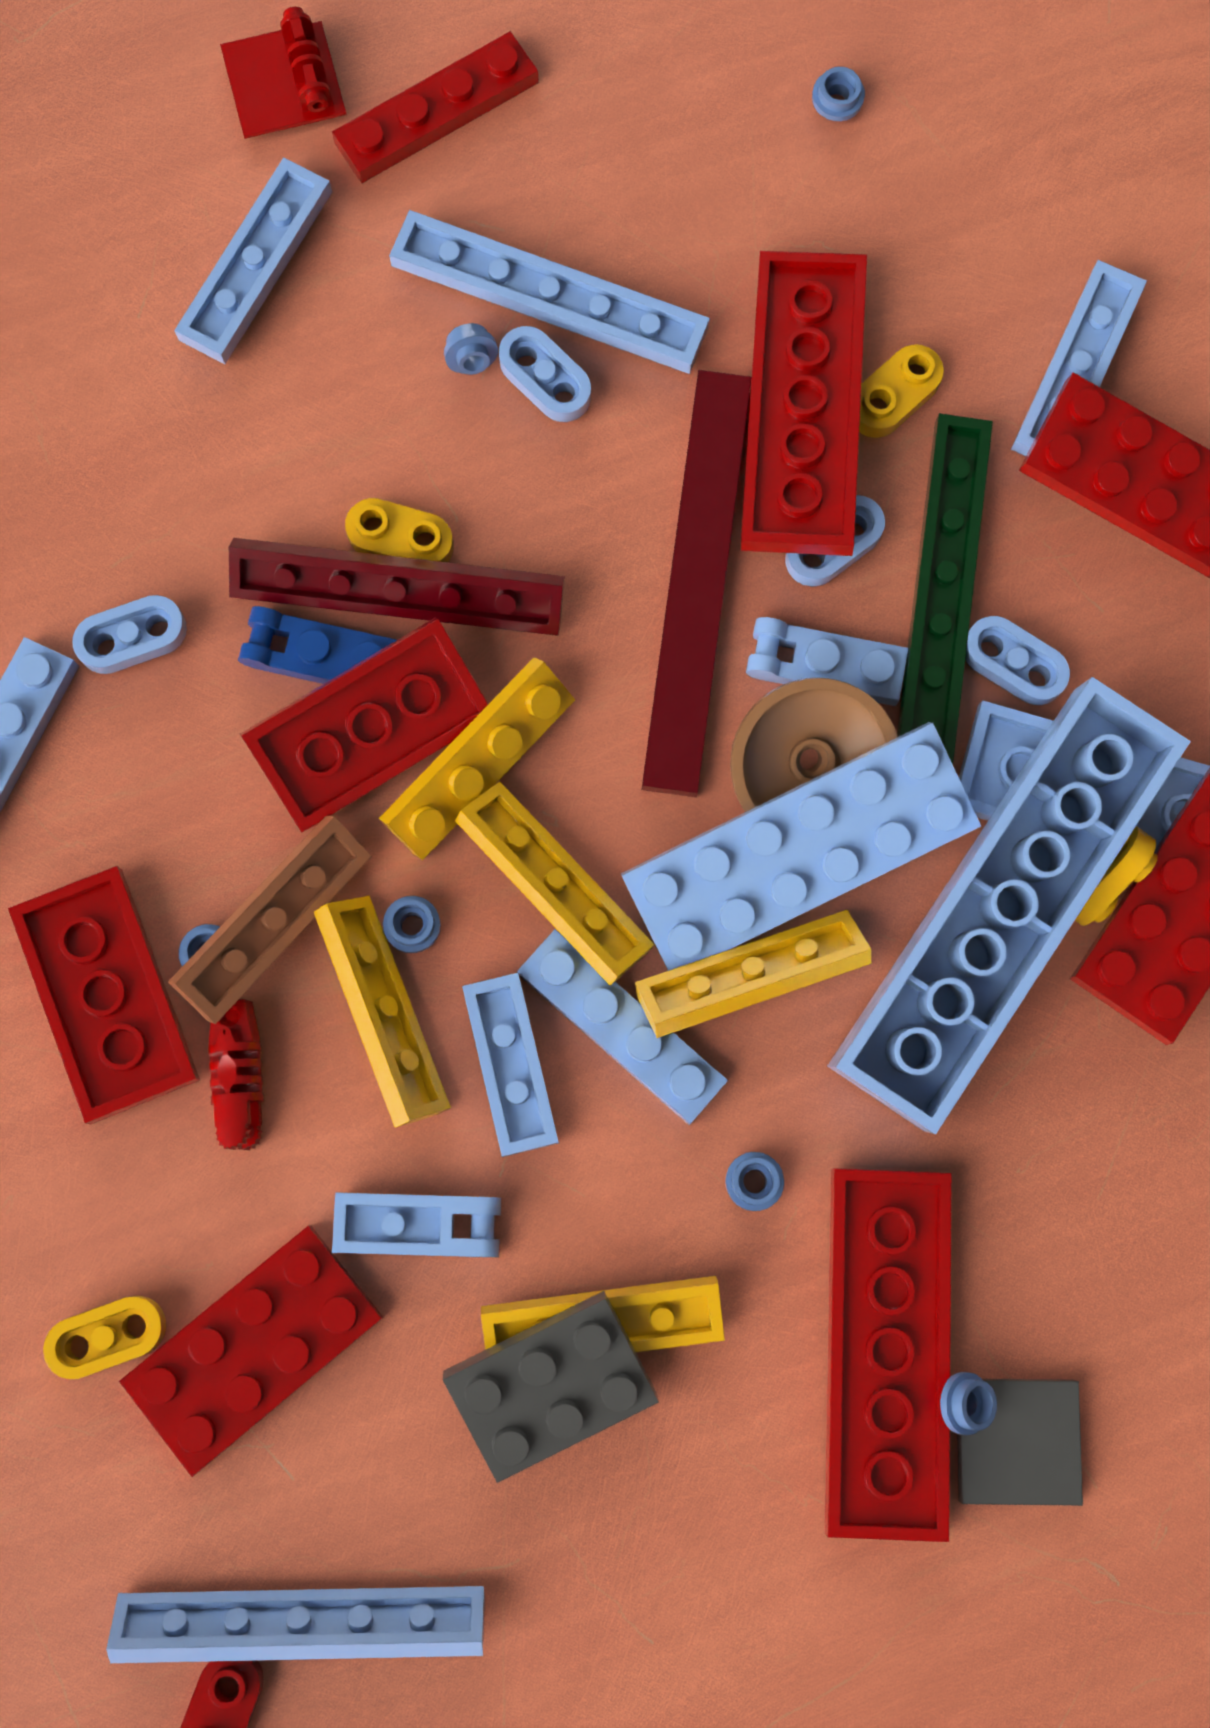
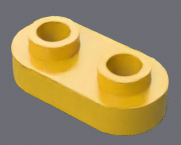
[859,344,944,438]
[345,498,454,562]
[1075,826,1157,926]
[43,1296,166,1379]

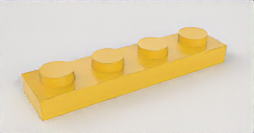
[379,657,575,861]
[455,781,655,986]
[314,895,451,1128]
[635,910,872,1038]
[481,1276,725,1352]

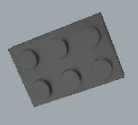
[442,1291,659,1483]

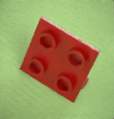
[220,6,347,139]

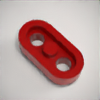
[180,1660,264,1728]

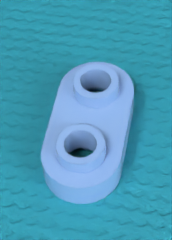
[499,326,591,422]
[785,495,885,587]
[72,595,187,674]
[965,616,1070,705]

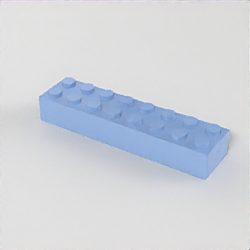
[827,677,1191,1134]

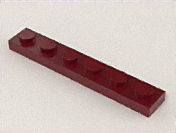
[228,538,565,636]

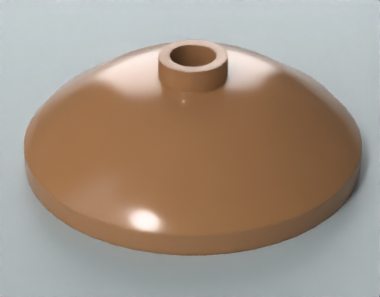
[730,678,898,812]

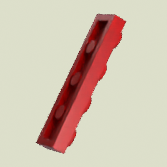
[332,31,539,184]

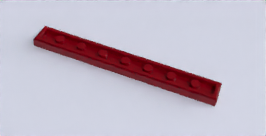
[641,370,752,798]

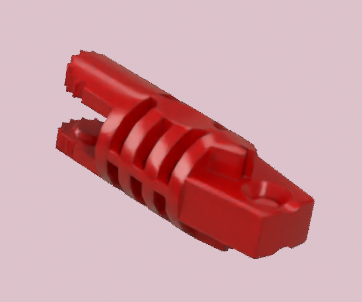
[208,999,264,1151]

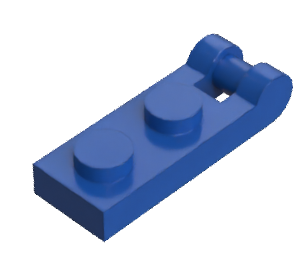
[238,606,396,684]

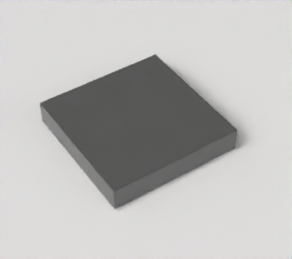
[957,1378,1083,1506]

